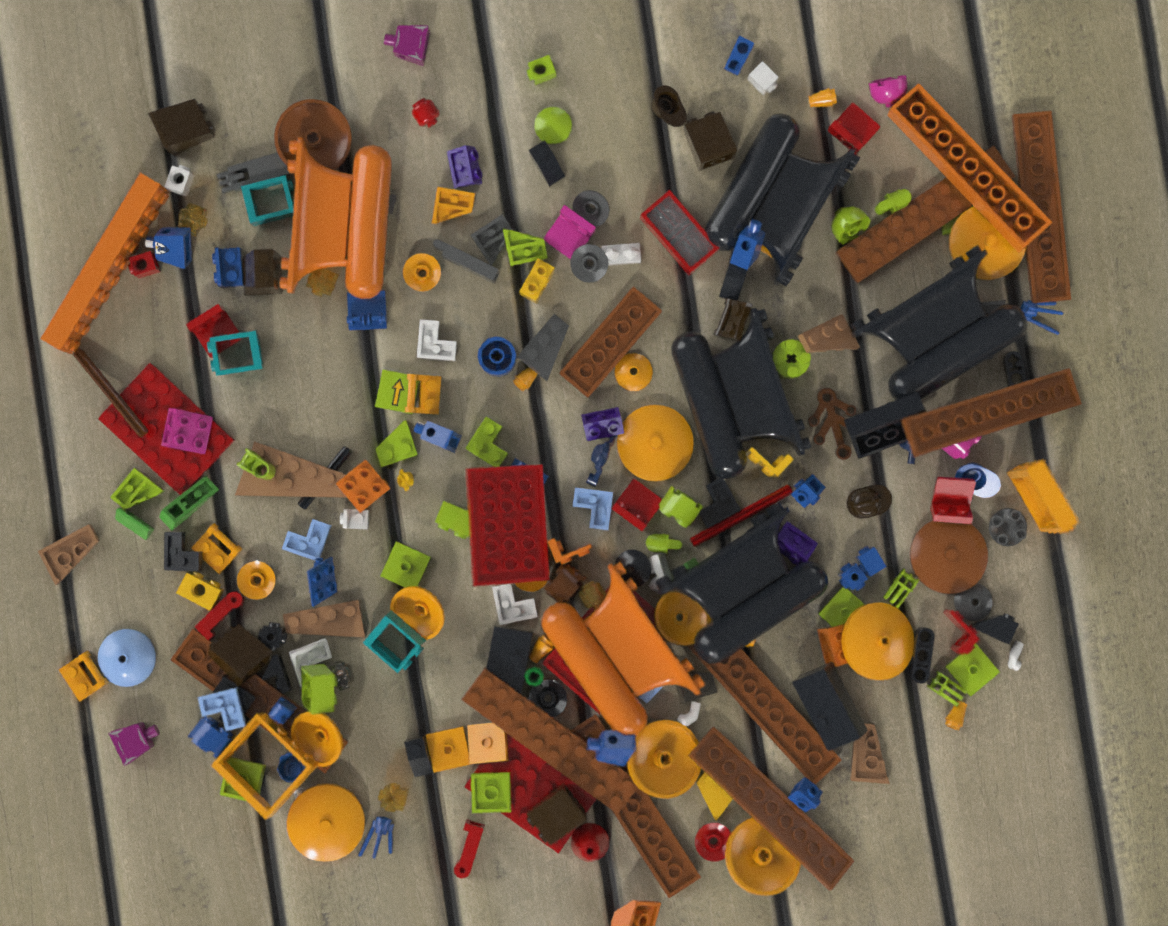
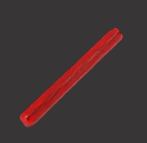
[690,485,793,547]

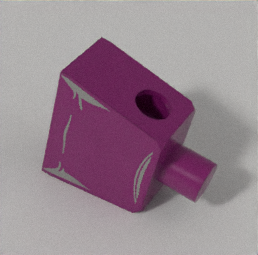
[384,25,430,66]
[108,722,160,766]

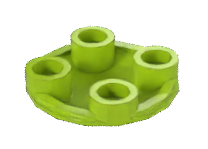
[534,107,572,144]

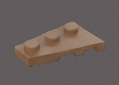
[798,314,860,353]
[38,524,100,585]
[850,723,890,784]

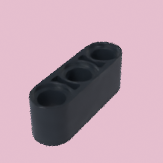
[909,627,935,684]

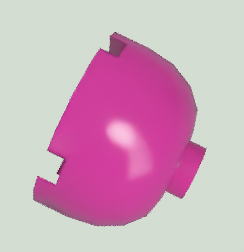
[868,75,908,107]

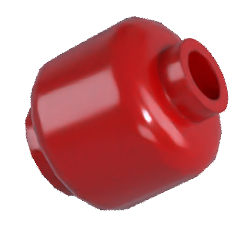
[412,98,440,128]

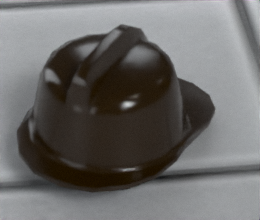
[652,85,687,127]
[847,485,892,519]

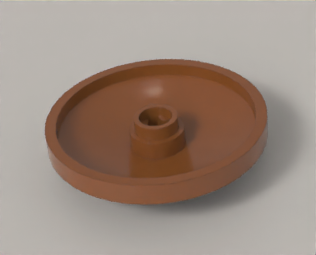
[274,99,352,171]
[910,520,988,594]

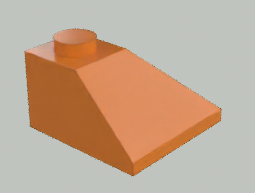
[610,900,661,926]

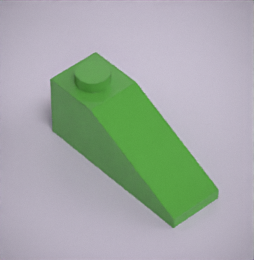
[159,476,219,531]

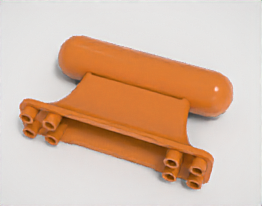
[280,137,392,299]
[541,562,705,736]

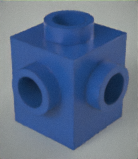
[791,474,826,508]
[838,562,868,591]
[788,777,823,813]

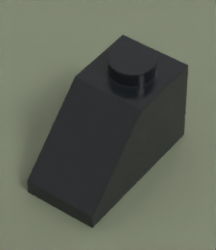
[529,140,565,187]
[719,259,747,301]
[971,613,1019,645]
[404,735,434,777]

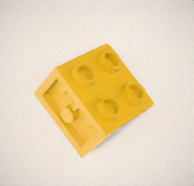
[746,447,794,478]

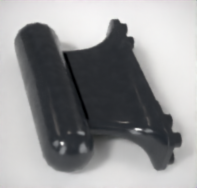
[705,113,861,287]
[850,245,1027,400]
[671,307,811,479]
[655,502,828,664]

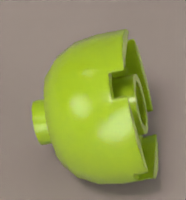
[831,206,871,244]

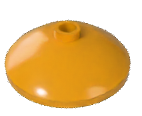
[390,586,445,640]
[654,592,711,646]
[291,711,343,767]

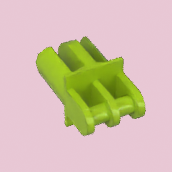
[875,189,911,215]
[645,533,682,554]
[883,568,919,609]
[926,671,968,707]

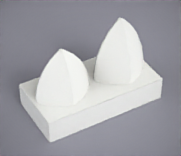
[602,243,641,265]
[648,553,672,591]

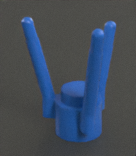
[1020,300,1064,335]
[358,816,394,859]

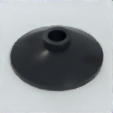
[615,549,651,587]
[529,679,567,718]

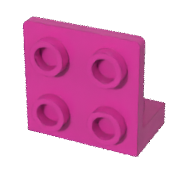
[544,205,596,260]
[161,408,213,454]

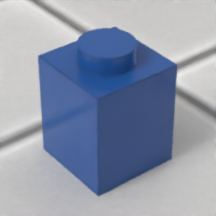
[855,546,887,577]

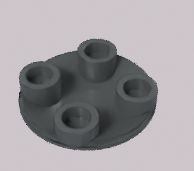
[989,508,1027,546]

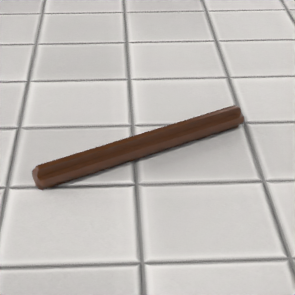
[73,349,148,437]

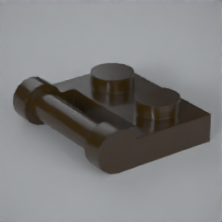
[713,298,752,341]

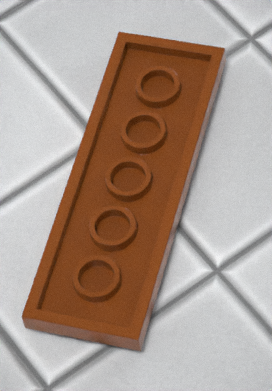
[559,286,662,398]

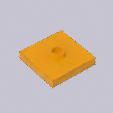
[467,723,508,764]
[425,726,471,773]

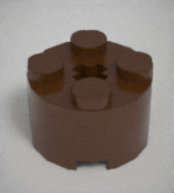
[544,564,588,603]

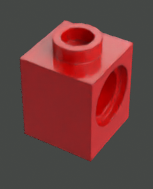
[128,251,161,279]

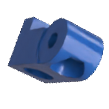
[724,35,755,76]
[269,696,297,724]

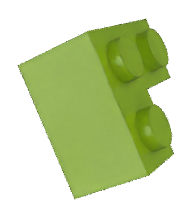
[465,416,509,467]
[435,501,470,539]

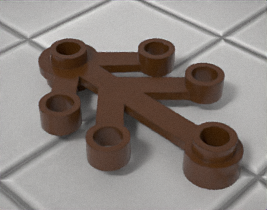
[808,388,857,460]

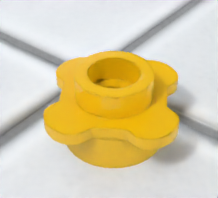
[397,469,414,491]

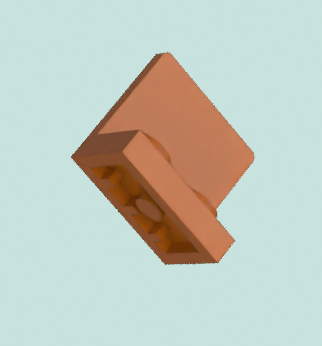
[336,460,390,513]
[547,538,592,565]
[817,624,848,667]

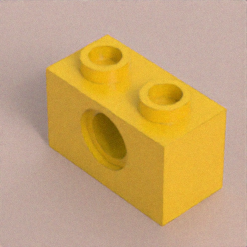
[519,258,555,304]
[176,571,225,611]

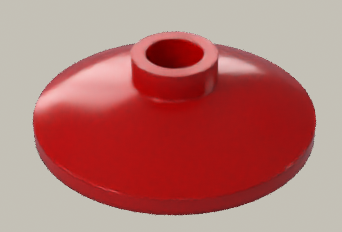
[695,822,731,862]

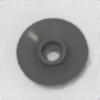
[572,190,610,227]
[570,244,608,283]
[954,583,993,621]

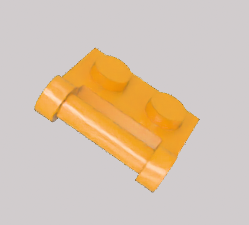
[405,374,441,415]
[191,523,243,574]
[59,651,109,702]

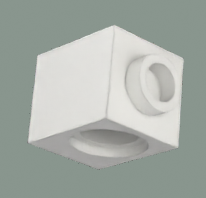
[747,61,779,95]
[165,165,194,197]

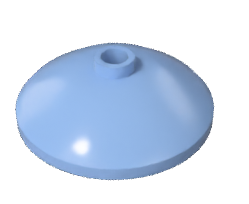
[98,629,156,687]

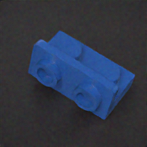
[212,247,244,288]

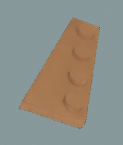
[283,600,366,638]

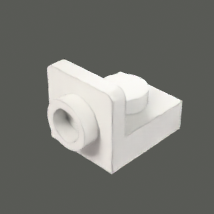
[340,509,369,529]

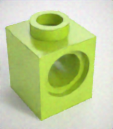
[526,55,556,85]

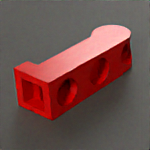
[195,591,245,640]
[454,819,485,879]

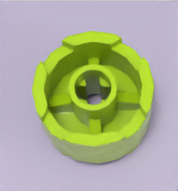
[771,339,811,379]
[659,486,703,528]

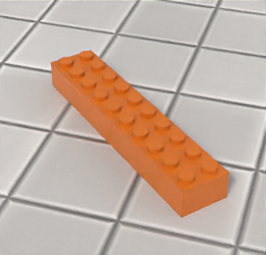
[887,83,1052,253]
[40,173,169,354]

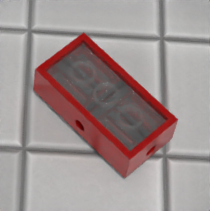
[640,190,719,276]

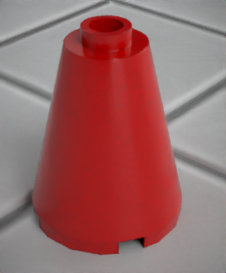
[571,823,609,862]

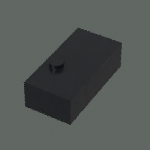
[844,392,926,459]
[486,625,533,694]
[792,662,868,751]

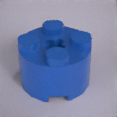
[478,337,517,377]
[188,716,234,758]

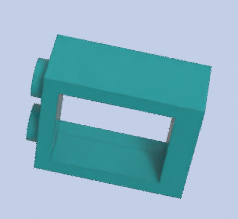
[241,175,295,226]
[207,330,264,376]
[363,610,426,673]

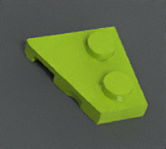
[503,229,548,266]
[375,420,418,467]
[110,468,164,510]

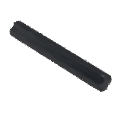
[298,446,352,510]

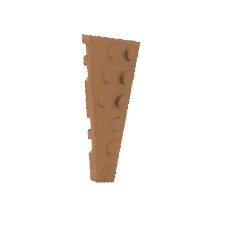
[235,441,347,498]

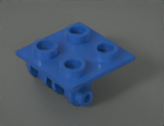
[347,291,387,331]
[307,557,337,607]

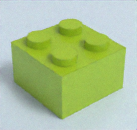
[301,664,337,714]

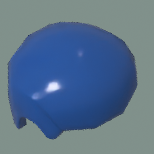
[277,753,306,783]

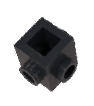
[258,622,288,651]

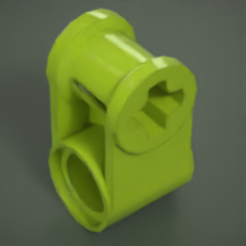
[236,448,276,480]

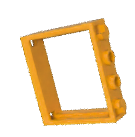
[1007,460,1079,534]
[211,712,318,820]

